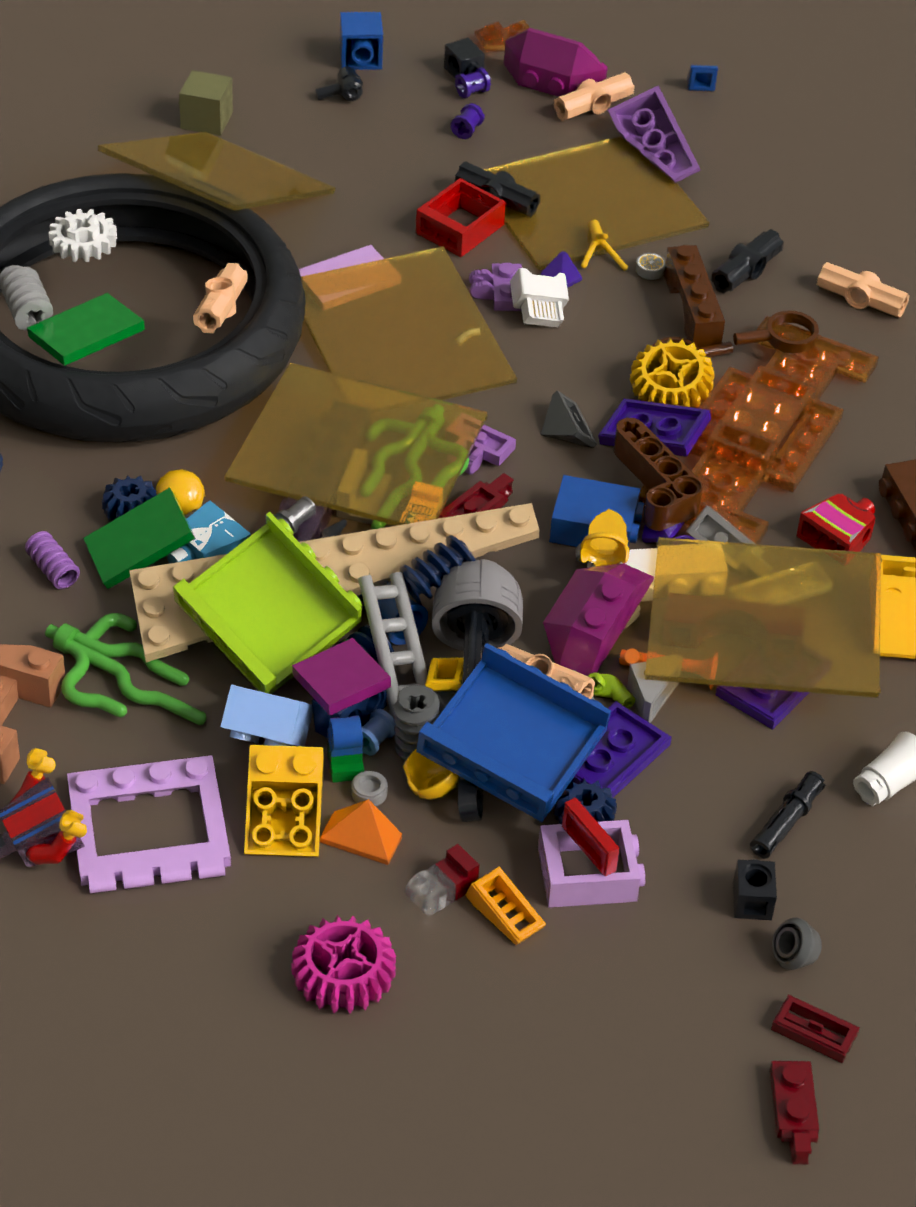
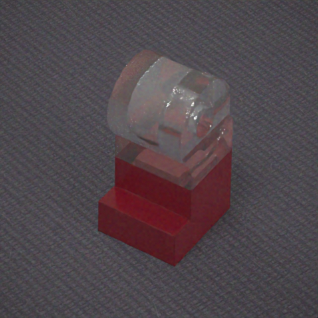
[405,844,480,915]

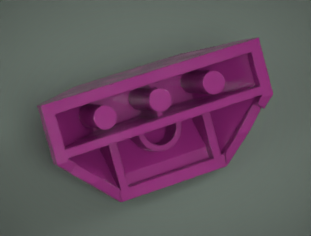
[504,28,608,97]
[543,563,654,676]

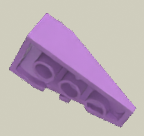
[608,86,701,183]

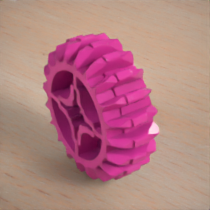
[291,914,396,1014]

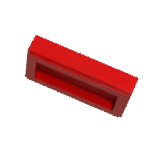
[562,797,620,877]

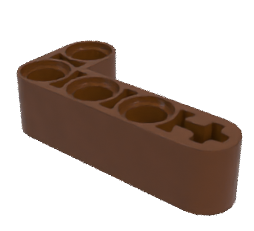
[614,418,703,531]

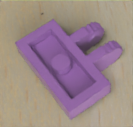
[469,263,522,311]
[445,415,516,475]

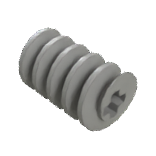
[0,265,53,331]

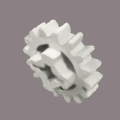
[49,209,117,262]

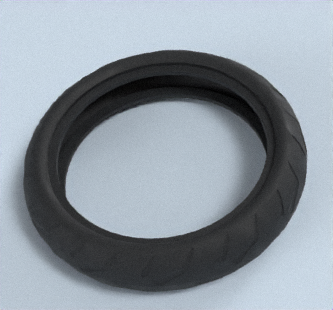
[0,173,306,442]

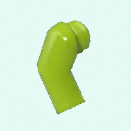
[588,672,635,709]

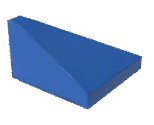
[687,65,718,91]

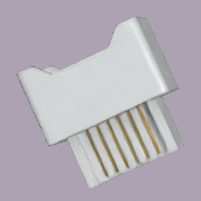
[510,268,569,327]

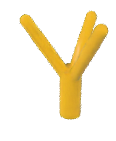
[581,220,628,271]

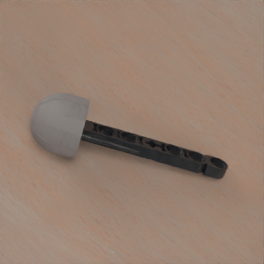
[432,559,523,822]

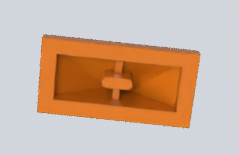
[320,799,402,865]

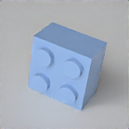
[220,685,313,747]

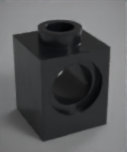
[444,37,485,78]
[733,859,777,920]

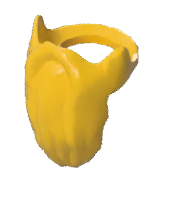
[580,509,630,567]

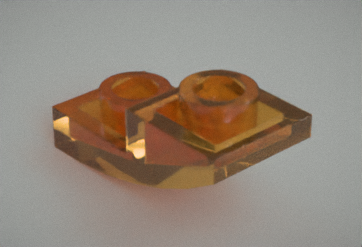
[474,20,530,51]

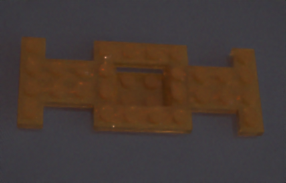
[639,316,879,545]

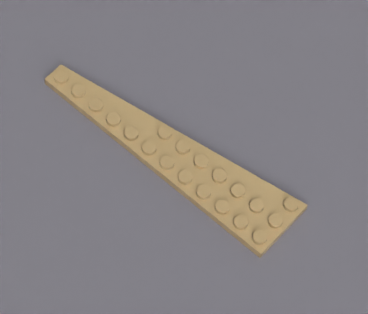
[129,503,540,663]

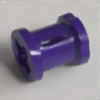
[455,67,491,99]
[450,103,485,139]

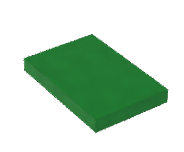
[27,293,145,366]
[83,488,195,589]

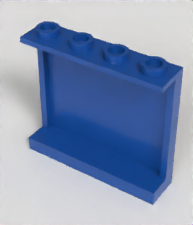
[416,643,611,822]

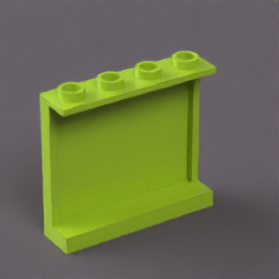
[173,512,362,694]

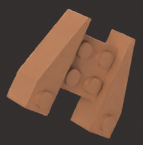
[0,644,65,784]

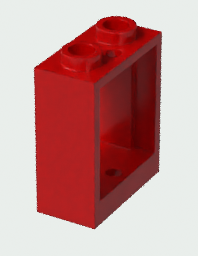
[416,178,506,257]

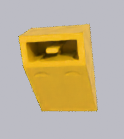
[869,554,916,659]
[244,745,324,857]

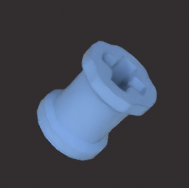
[362,709,395,756]

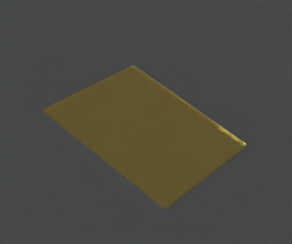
[97,132,336,211]
[484,136,710,271]
[301,247,517,420]
[225,363,488,526]
[644,537,882,698]

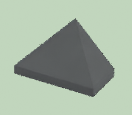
[540,390,597,448]

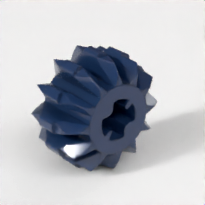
[102,475,157,523]
[554,777,617,824]

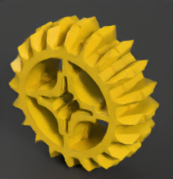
[630,338,715,408]

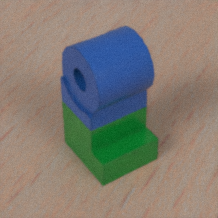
[327,715,364,783]

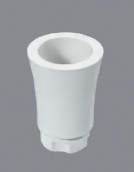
[853,732,916,806]

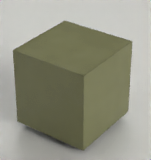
[179,70,233,136]

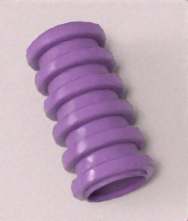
[25,531,80,589]

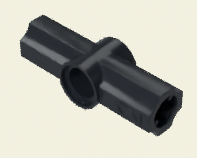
[455,161,541,217]
[711,229,784,294]

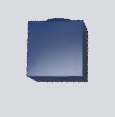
[340,12,383,70]

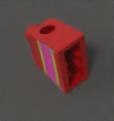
[796,494,875,569]

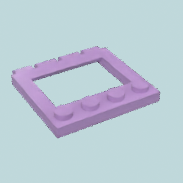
[67,755,231,894]

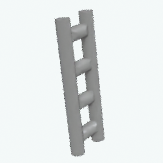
[358,572,428,708]

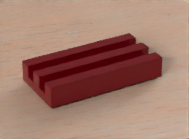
[771,994,860,1064]

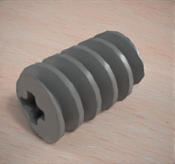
[394,685,440,761]

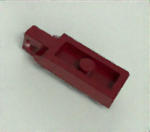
[436,473,514,519]
[770,1061,819,1165]

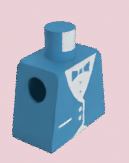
[167,500,251,564]

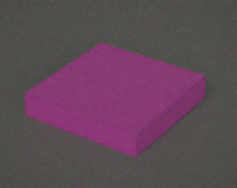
[292,638,391,716]

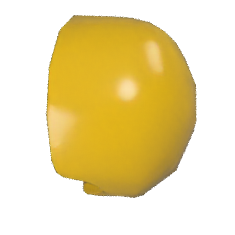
[155,469,205,515]
[403,750,459,800]

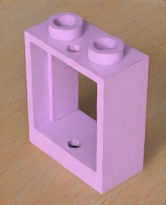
[538,820,645,908]

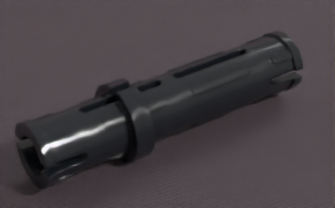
[750,771,826,859]

